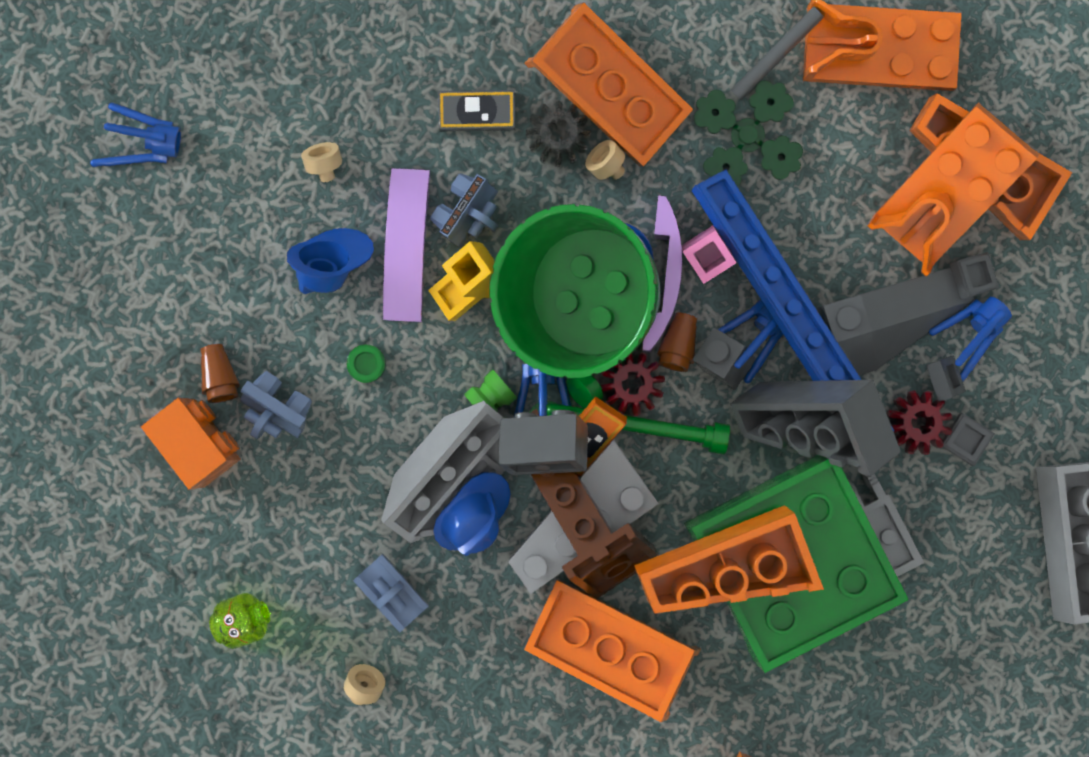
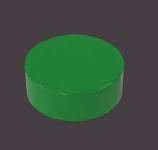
[347,344,386,383]
[566,376,603,408]

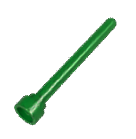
[547,403,730,455]

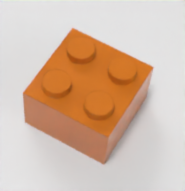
[141,397,241,490]

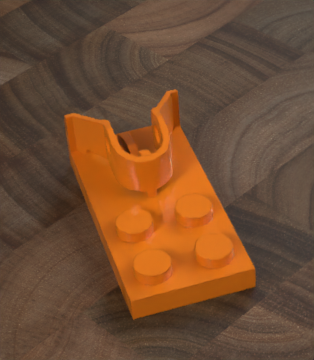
[803,0,962,91]
[525,2,693,167]
[867,103,1039,276]
[524,580,701,722]

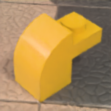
[428,241,495,321]

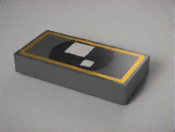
[438,90,515,132]

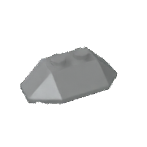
[381,401,505,543]

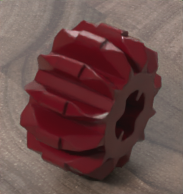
[600,352,665,416]
[886,390,952,455]

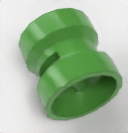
[464,370,517,412]

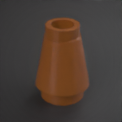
[657,313,698,372]
[200,344,240,403]

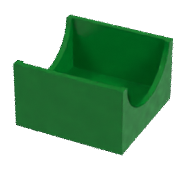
[684,455,909,673]

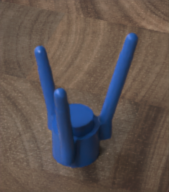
[90,103,181,167]
[929,296,1012,382]
[718,300,783,384]
[514,364,571,416]

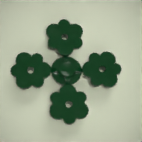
[694,80,803,187]

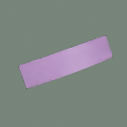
[383,168,430,322]
[642,196,682,353]

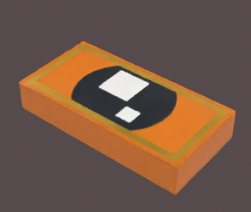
[577,397,627,476]

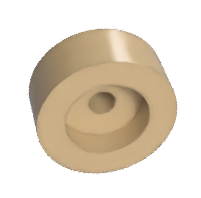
[585,140,625,180]
[301,142,342,182]
[344,664,385,705]

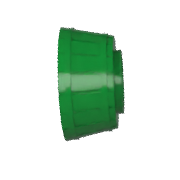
[490,204,660,378]

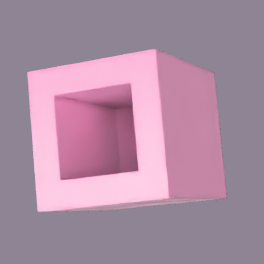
[681,225,736,284]

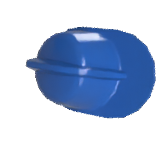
[287,228,374,294]
[433,472,511,556]

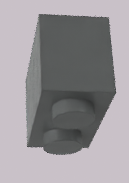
[498,410,588,475]

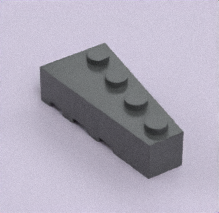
[730,380,901,476]

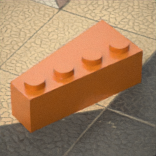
[909,93,1072,240]
[634,505,824,614]

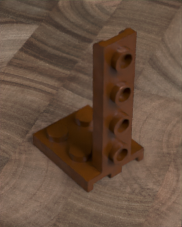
[530,409,659,598]

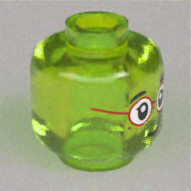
[209,593,270,649]

